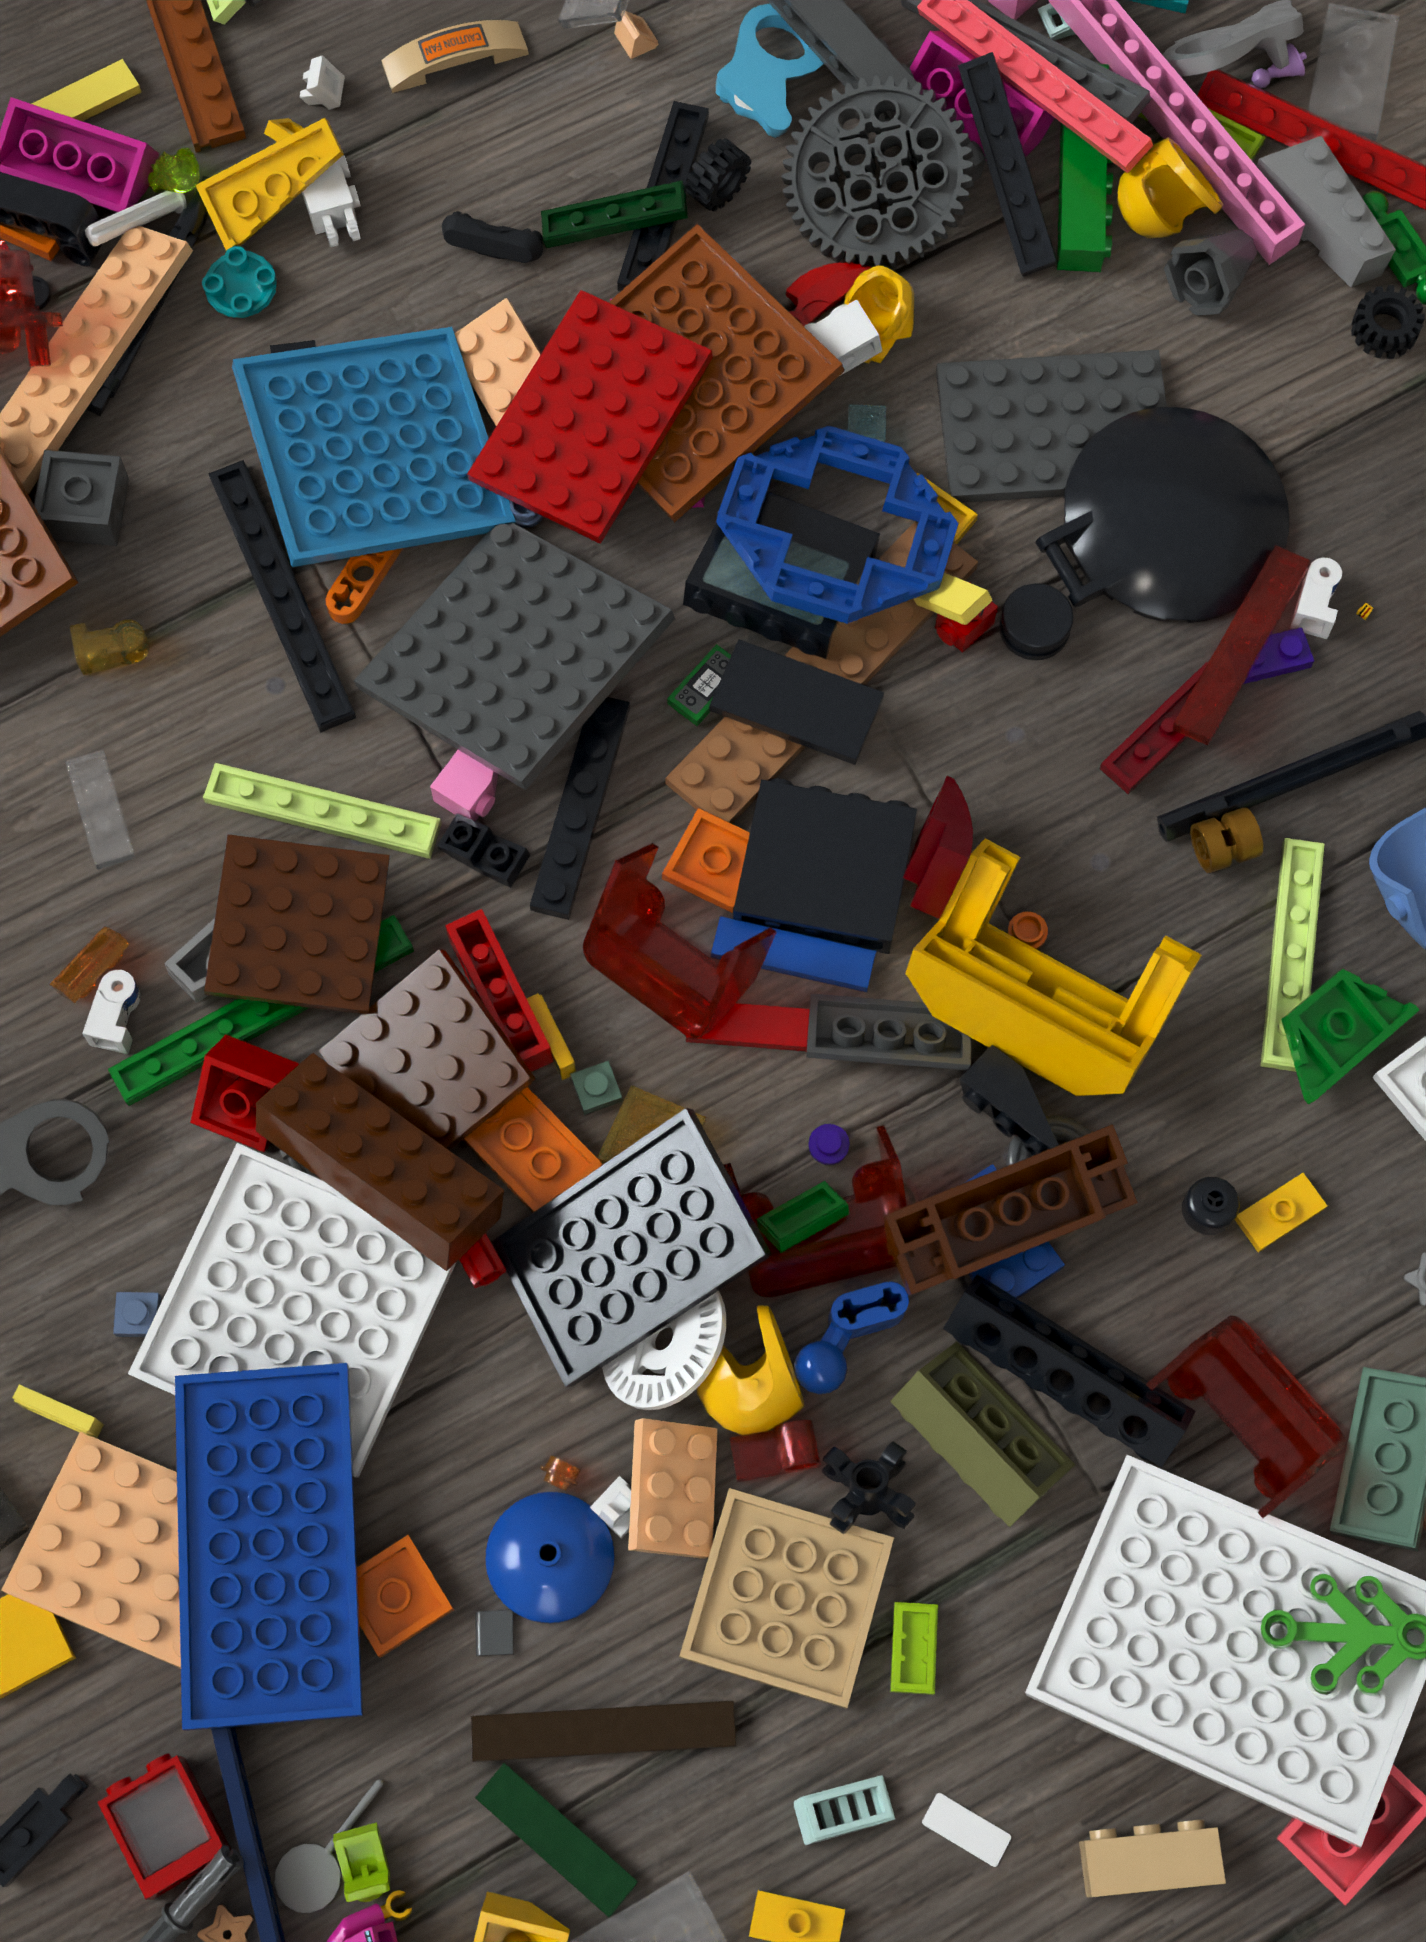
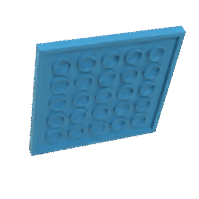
[232,327,516,567]

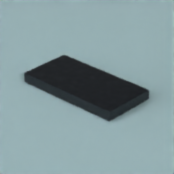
[709,639,884,765]

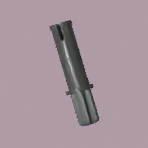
[140,1845,244,1942]

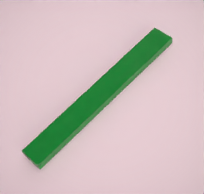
[108,915,414,1107]

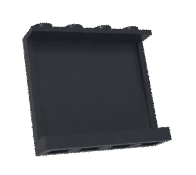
[733,778,917,954]

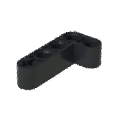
[0,172,103,267]

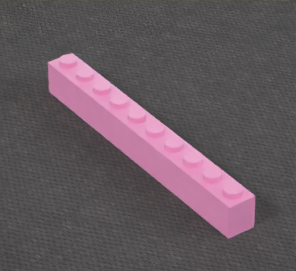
[1048,0,1305,265]

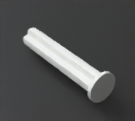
[85,184,187,246]

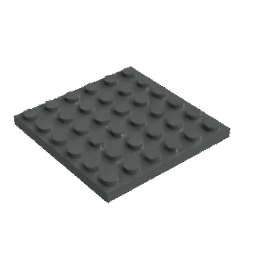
[354,523,675,790]

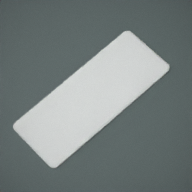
[922,1793,1011,1867]

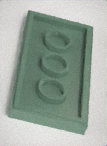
[1330,1367,1426,1551]

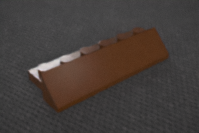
[883,1124,1138,1295]

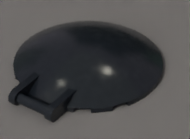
[1035,407,1290,623]

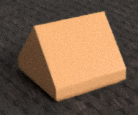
[614,10,659,59]

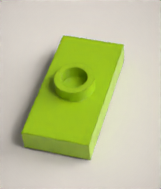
[890,1602,938,1695]

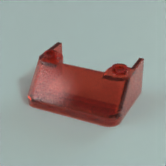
[583,843,777,1039]
[723,1125,907,1298]
[1146,1315,1346,1518]

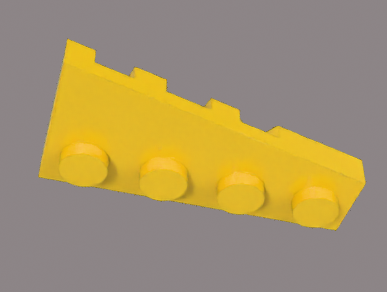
[195,118,344,251]

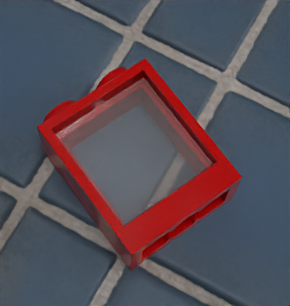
[97,1753,231,1900]

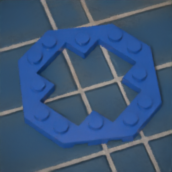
[716,426,958,624]

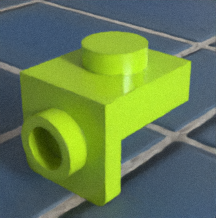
[333,1822,390,1902]

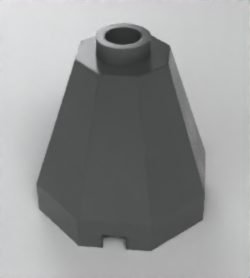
[1164,229,1257,315]

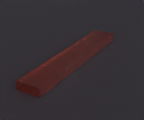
[1172,545,1311,746]

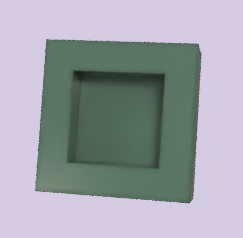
[570,1060,623,1115]

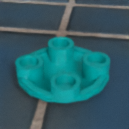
[202,246,277,318]

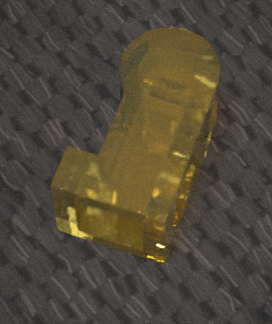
[70,620,150,675]

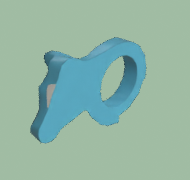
[715,4,824,138]

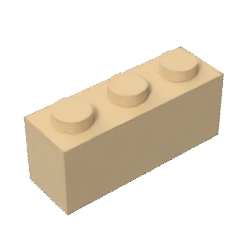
[1079,1820,1226,1897]

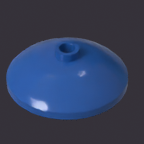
[486,1492,615,1623]

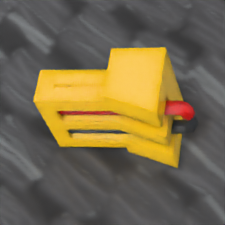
[1356,603,1373,620]

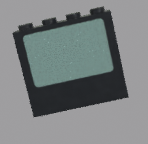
[683,492,880,659]

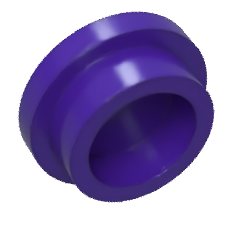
[808,1124,850,1165]

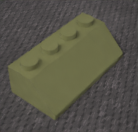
[890,1341,1075,1527]

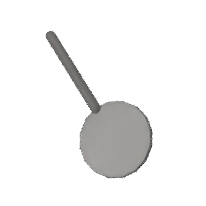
[274,1779,383,1913]

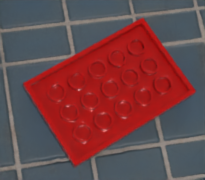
[467,290,713,544]

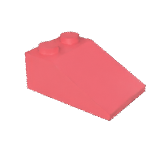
[1276,1764,1426,1906]

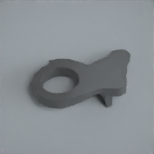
[0,1099,110,1205]

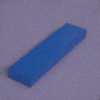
[711,916,876,992]

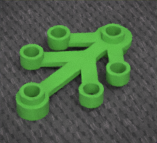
[1261,1574,1426,1696]

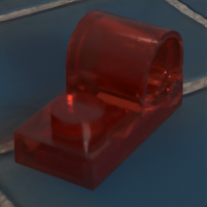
[729,1420,821,1482]

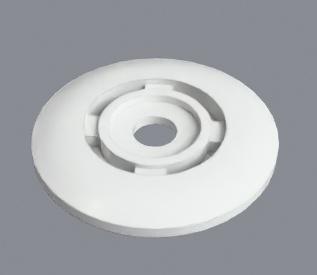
[602,1291,726,1410]

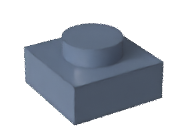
[113,1292,161,1337]

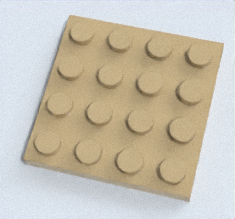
[679,1488,894,1709]

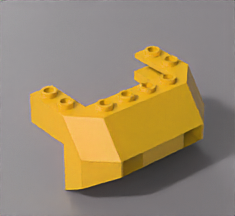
[905,838,1202,1096]

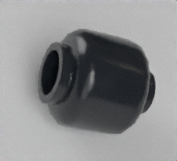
[1182,1177,1240,1235]

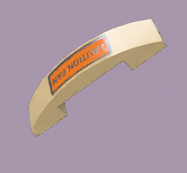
[381,20,529,93]

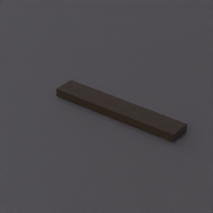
[471,1701,736,1762]

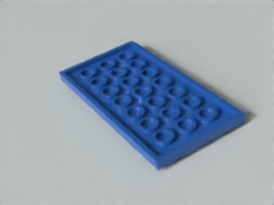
[175,1363,363,1731]

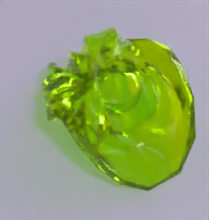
[148,147,200,193]

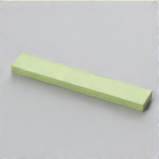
[203,763,442,859]
[1261,838,1325,1072]

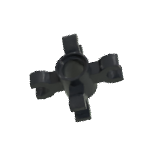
[822,1441,916,1534]

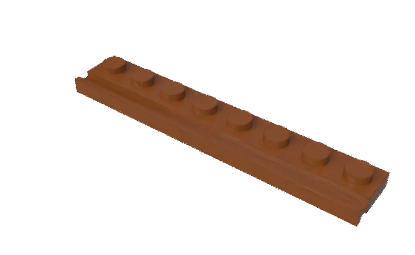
[146,0,246,153]

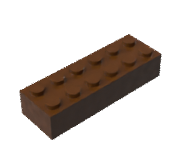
[256,1053,504,1271]

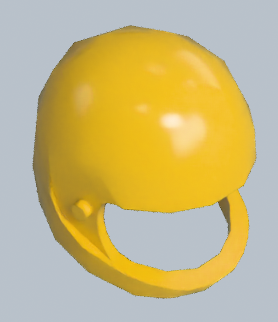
[1117,137,1224,238]
[696,1305,805,1436]

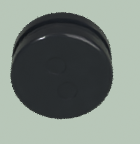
[999,583,1074,660]

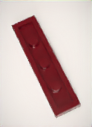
[1099,662,1235,794]

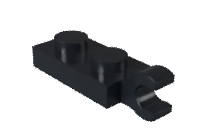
[0,1773,89,1887]

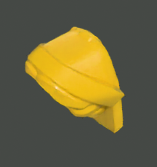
[844,266,914,364]

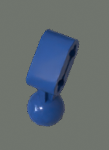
[794,1281,909,1394]

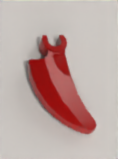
[785,262,872,326]

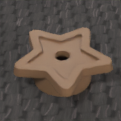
[197,1904,254,1942]

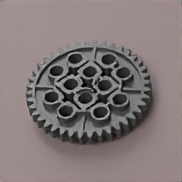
[782,75,975,269]

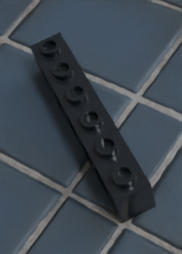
[943,1274,1196,1468]

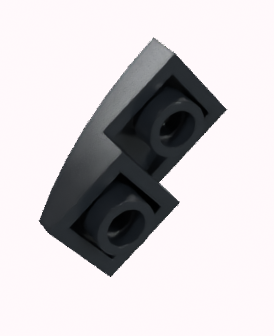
[437,814,530,888]

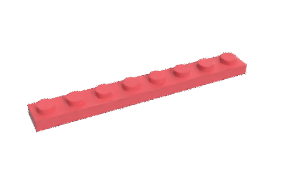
[917,0,1153,173]

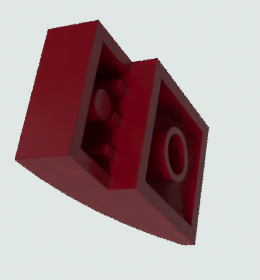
[903,776,973,919]

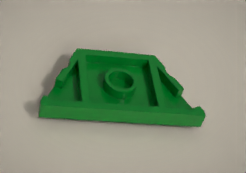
[1281,969,1419,1104]

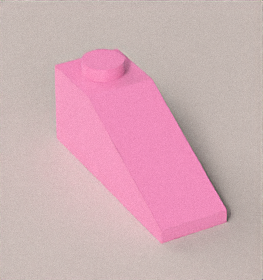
[430,750,498,821]

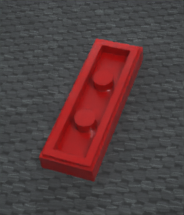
[686,1000,810,1052]

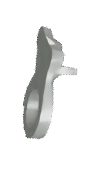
[1163,0,1304,76]

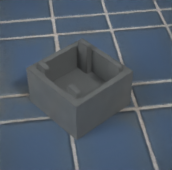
[34,450,129,546]

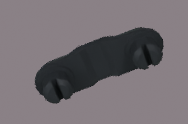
[441,211,543,263]

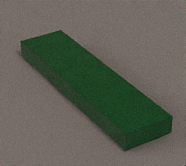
[541,181,688,248]
[475,1763,638,1918]

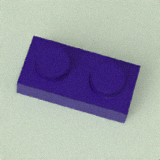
[1226,627,1314,685]

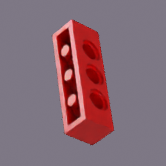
[445,909,553,1072]

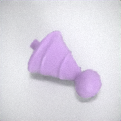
[1252,43,1307,89]

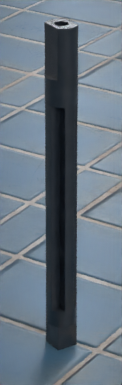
[86,176,210,416]
[1157,711,1426,842]

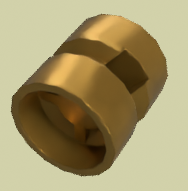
[1190,808,1263,873]

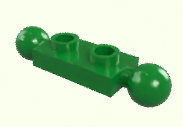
[1362,191,1426,306]

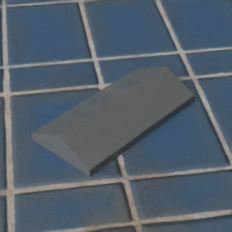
[806,994,971,1070]

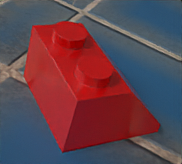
[190,1035,300,1152]

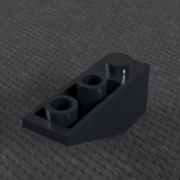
[960,1045,1059,1156]

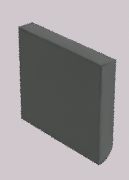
[475,1610,514,1656]

